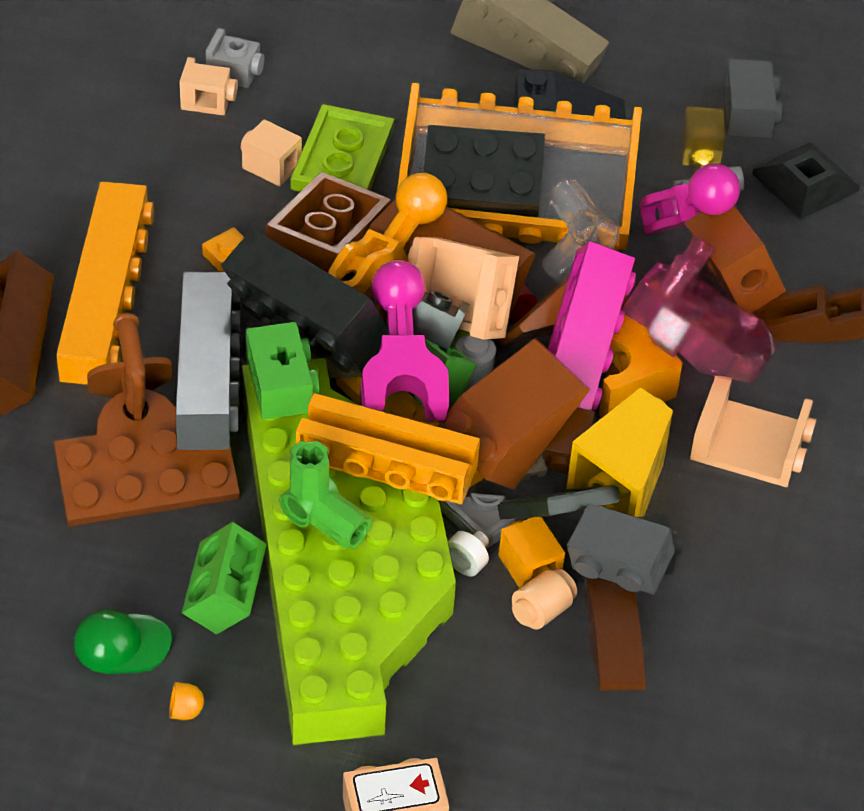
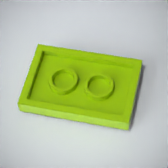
[291,104,395,192]

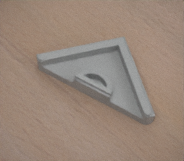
[439,493,532,549]

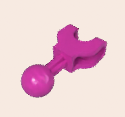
[639,163,740,235]
[360,260,449,421]

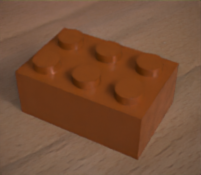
[265,172,391,281]

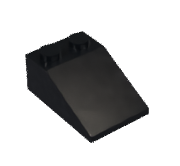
[514,70,626,156]

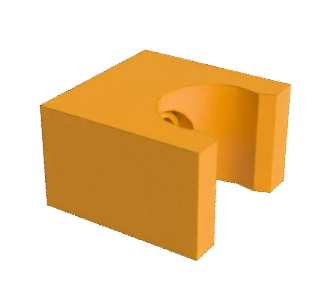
[599,309,683,418]

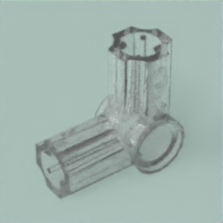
[541,178,619,283]

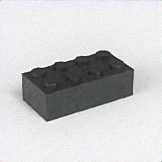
[221,229,388,376]

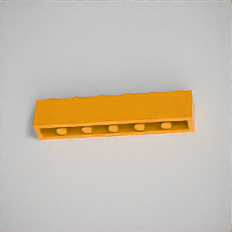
[57,181,154,384]

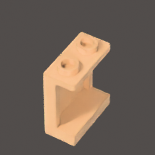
[408,237,519,340]

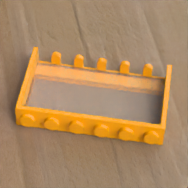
[397,83,642,251]

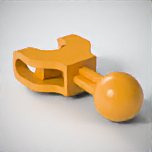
[328,173,447,321]

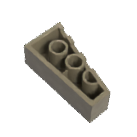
[450,0,610,83]

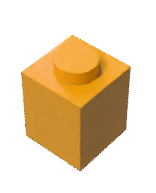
[498,517,565,589]

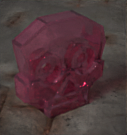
[622,236,778,383]

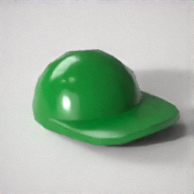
[73,609,173,674]

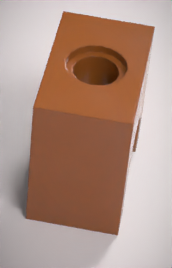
[684,206,786,318]

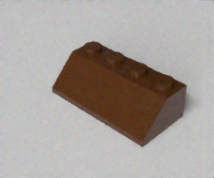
[0,250,54,415]

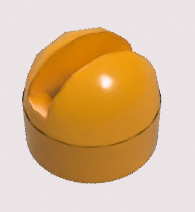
[169,682,204,720]

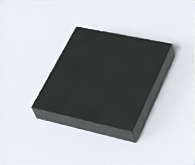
[498,485,620,520]

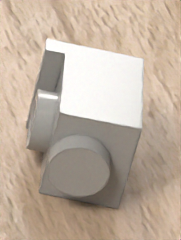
[206,28,265,88]

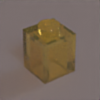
[682,106,725,166]

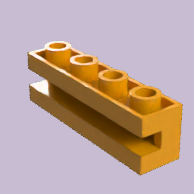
[296,393,480,505]

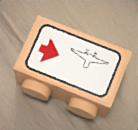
[343,758,449,811]

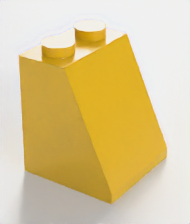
[566,387,673,517]

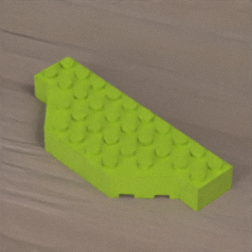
[242,358,456,745]

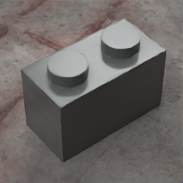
[724,59,782,138]
[567,503,675,595]

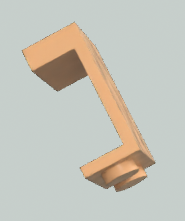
[690,374,817,487]

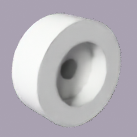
[447,531,489,577]

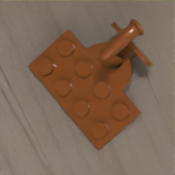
[54,313,240,527]

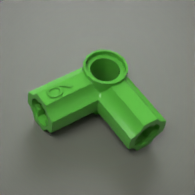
[279,440,372,550]

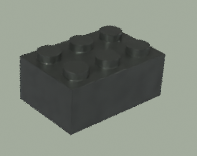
[424,125,545,218]

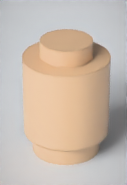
[512,568,577,630]

